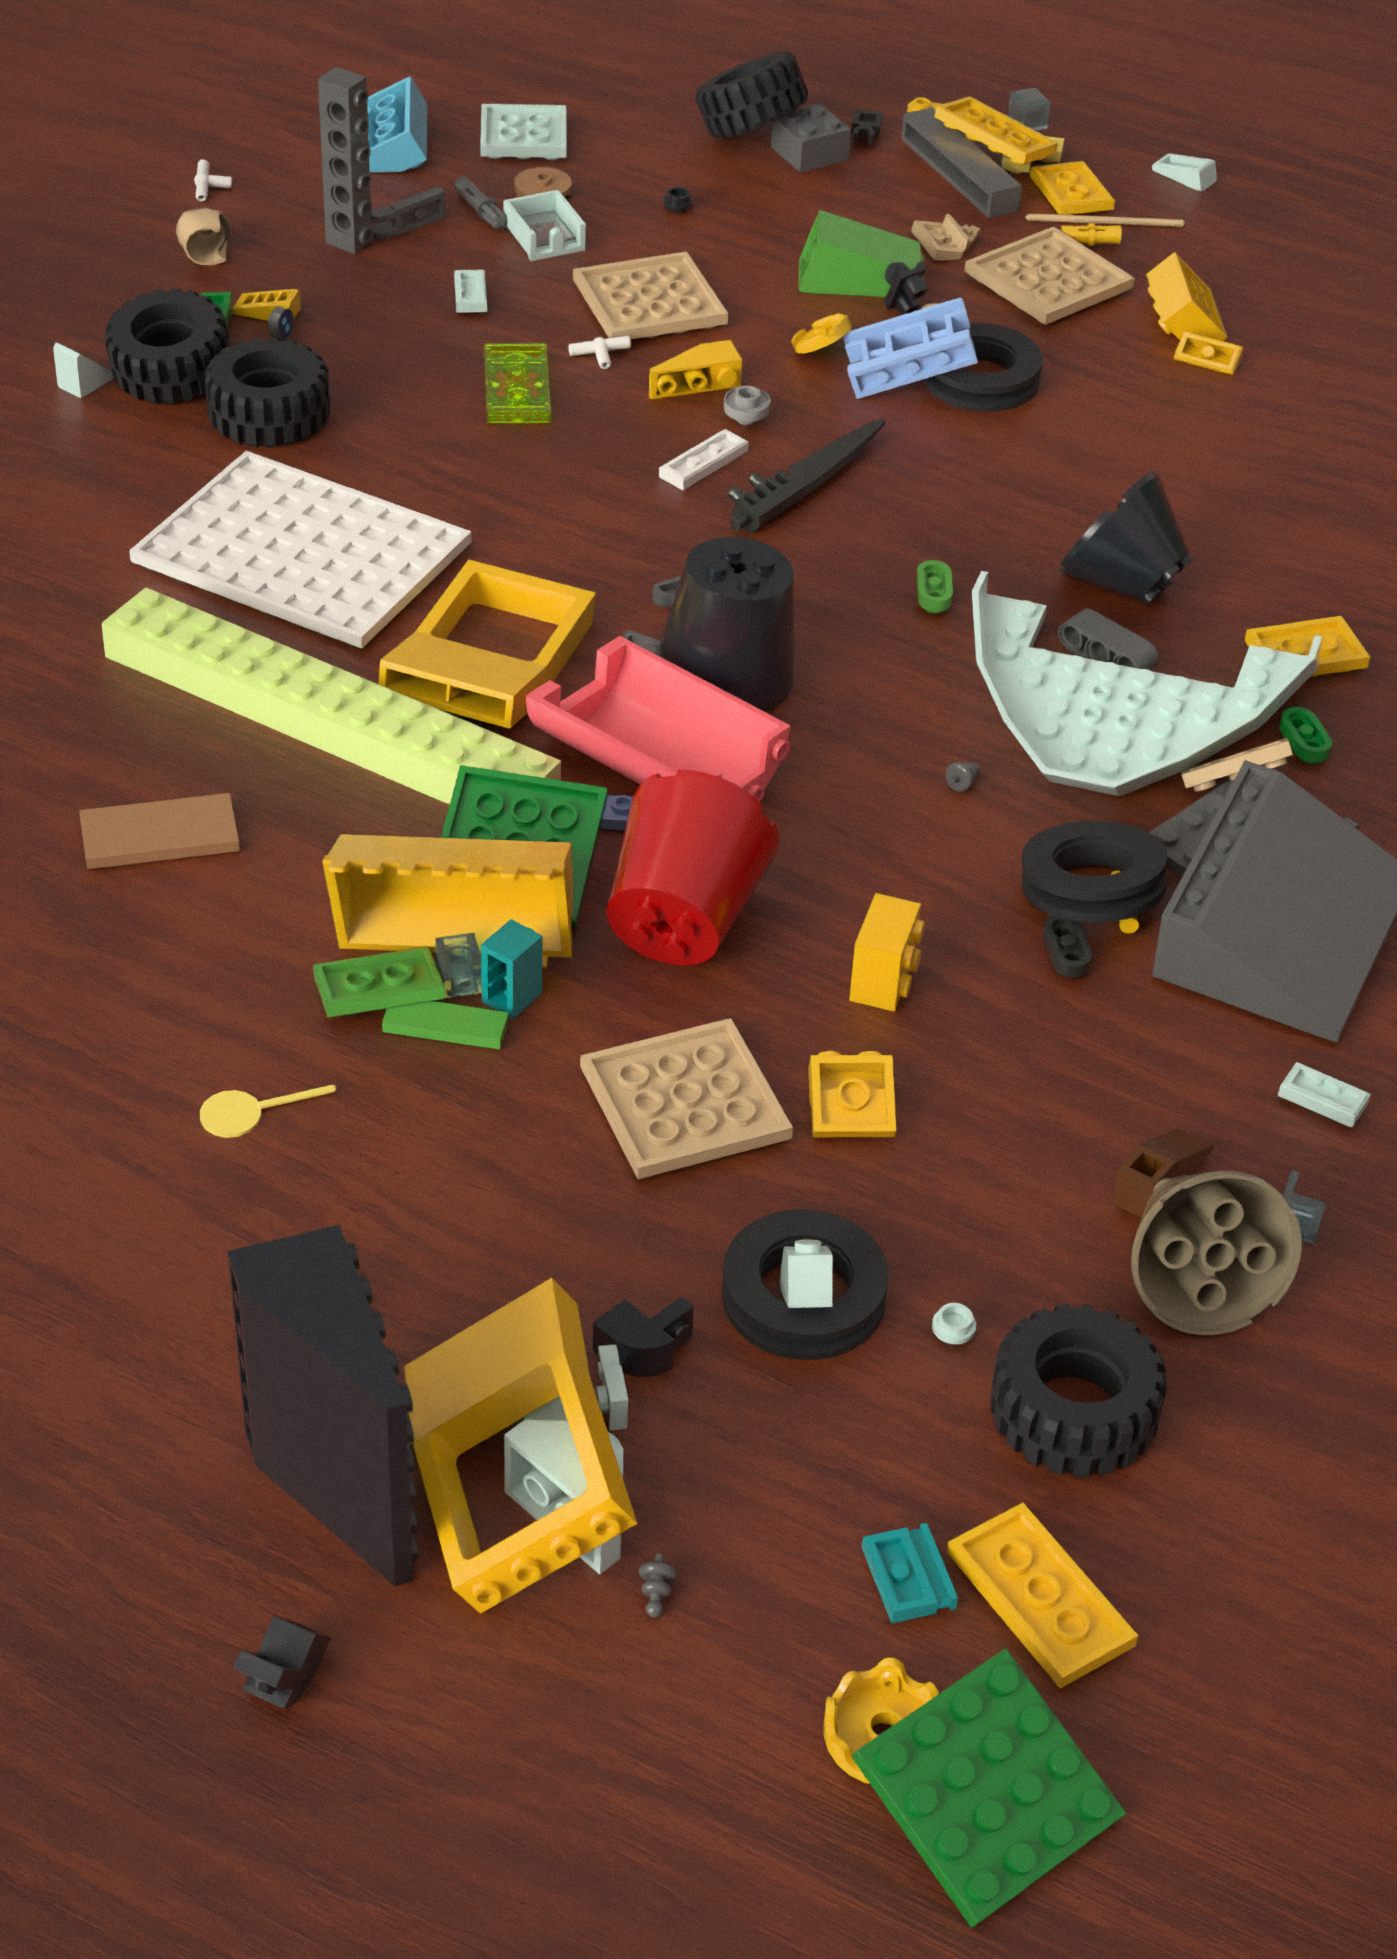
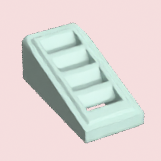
[1152,153,1217,191]

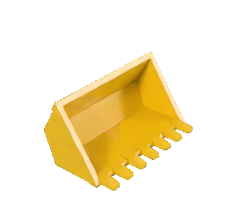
[323,834,574,958]

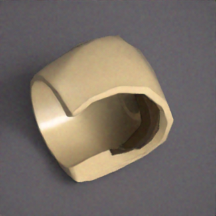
[176,208,230,265]

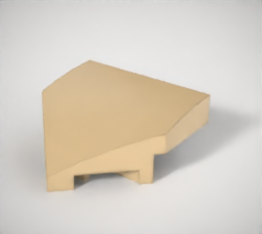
[911,214,980,261]

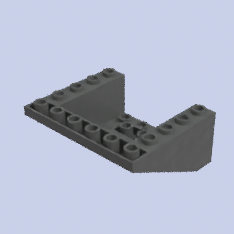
[1152,760,1397,1043]

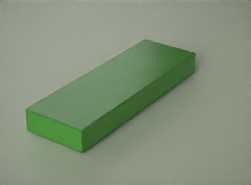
[382,1001,509,1050]

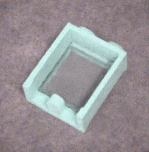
[504,190,586,261]

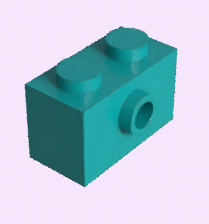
[481,919,543,1019]

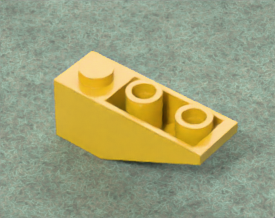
[649,340,742,399]

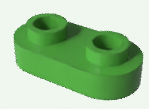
[916,560,953,613]

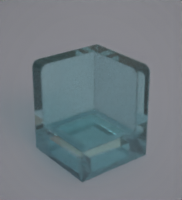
[1008,88,1051,131]
[1283,1170,1326,1243]

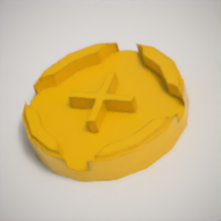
[791,314,852,353]

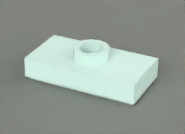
[454,270,487,312]
[1278,1062,1371,1128]

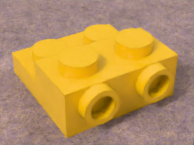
[808,1051,896,1138]

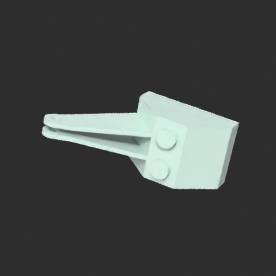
[504,1396,623,1574]

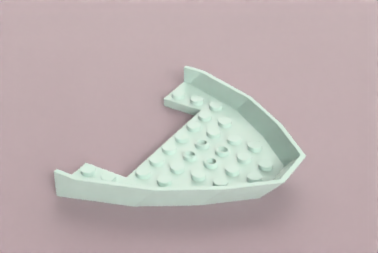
[972,571,1322,796]

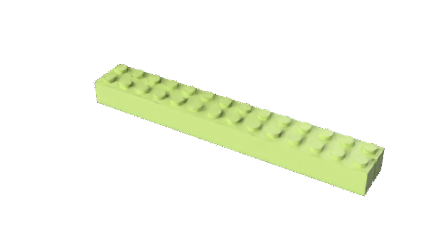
[101,587,561,805]

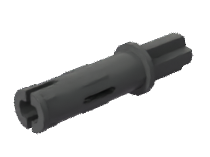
[454,176,507,229]

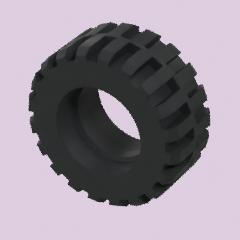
[695,51,808,139]
[104,288,231,404]
[205,338,330,448]
[990,1304,1167,1477]

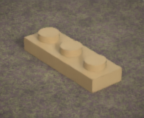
[1181,738,1293,791]

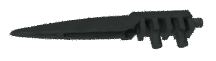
[727,418,886,533]

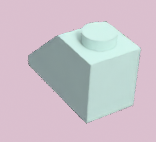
[780,1239,832,1308]

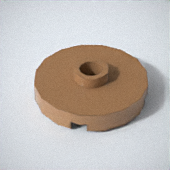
[515,167,572,198]

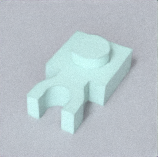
[595,1344,628,1431]

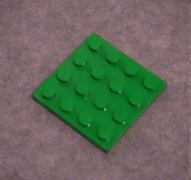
[441,765,608,929]
[851,1648,1126,1928]

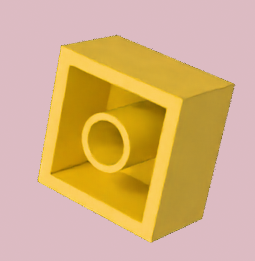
[849,893,925,1012]

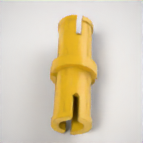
[1061,223,1121,247]

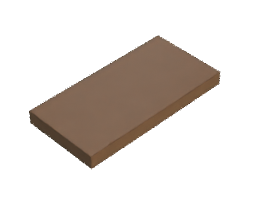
[79,793,240,869]

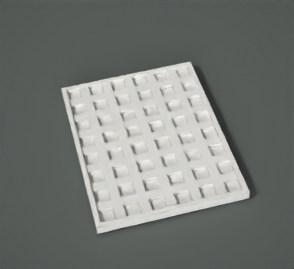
[130,451,471,649]

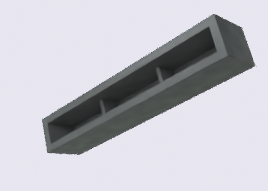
[901,107,1022,218]

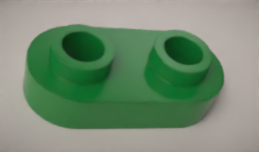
[1279,707,1332,764]

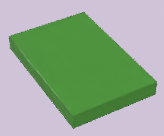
[313,947,446,1017]

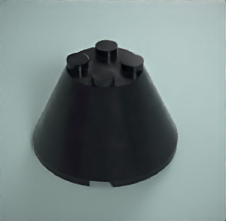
[1058,471,1193,606]

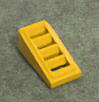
[232,289,301,321]

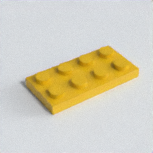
[934,96,1058,165]
[947,1503,1138,1689]

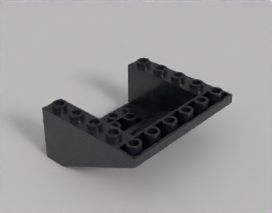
[227,1225,419,1586]

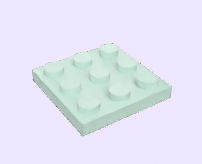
[480,104,566,160]

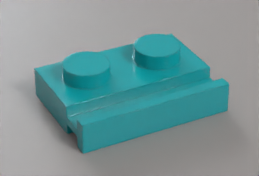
[862,1523,958,1624]

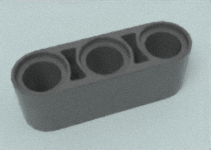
[1058,609,1158,670]

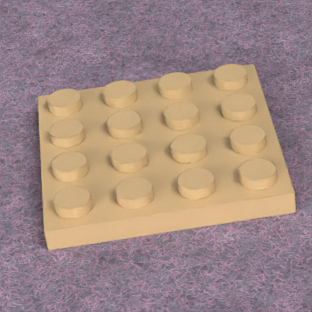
[965,227,1134,325]
[573,252,728,339]
[580,1018,793,1179]

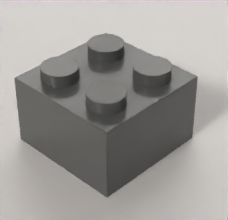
[771,104,851,173]

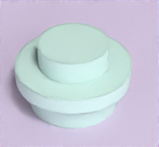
[932,1303,976,1344]

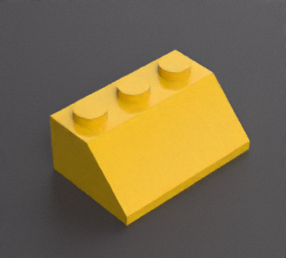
[1146,252,1227,341]

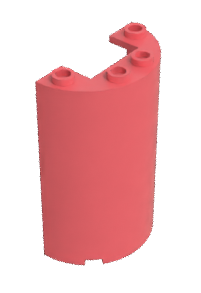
[526,636,790,802]

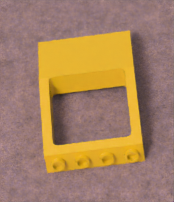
[378,560,596,729]
[404,1278,637,1614]

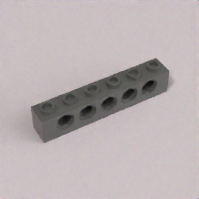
[318,67,373,254]

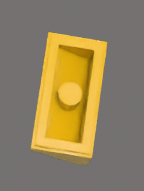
[1174,331,1243,375]

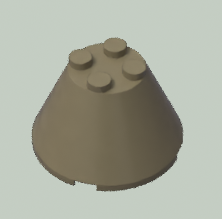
[1131,1171,1302,1335]

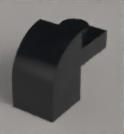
[592,1296,694,1377]
[233,1616,331,1709]

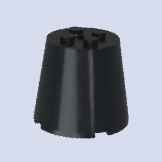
[656,537,794,711]

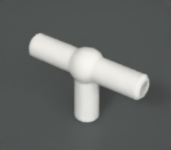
[194,159,232,202]
[568,335,631,369]

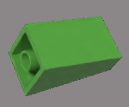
[799,210,925,297]

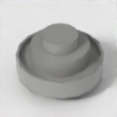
[723,385,771,425]

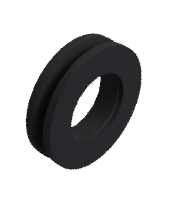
[923,323,1043,412]
[1022,820,1167,922]
[722,1209,889,1360]

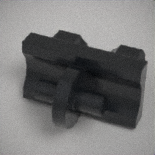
[883,262,928,315]

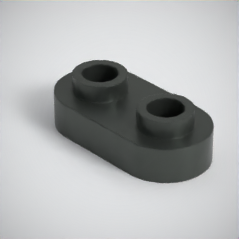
[1042,915,1092,978]

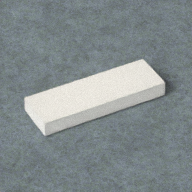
[659,429,749,490]

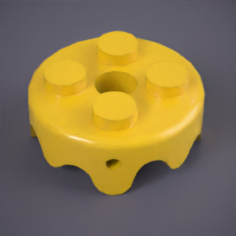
[824,1658,939,1784]

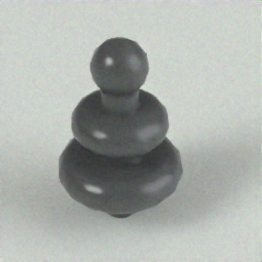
[945,762,981,792]
[638,1554,678,1618]

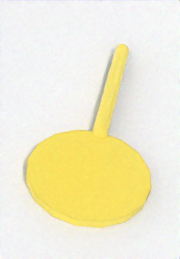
[200,1085,336,1138]

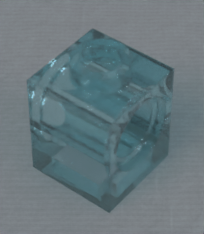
[435,932,482,998]

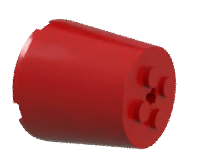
[606,770,779,966]

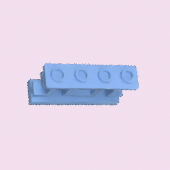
[843,298,978,399]

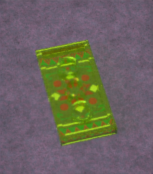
[484,343,551,423]

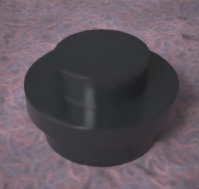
[664,187,693,213]

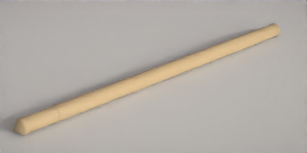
[1025,214,1186,227]

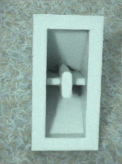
[53,343,114,398]

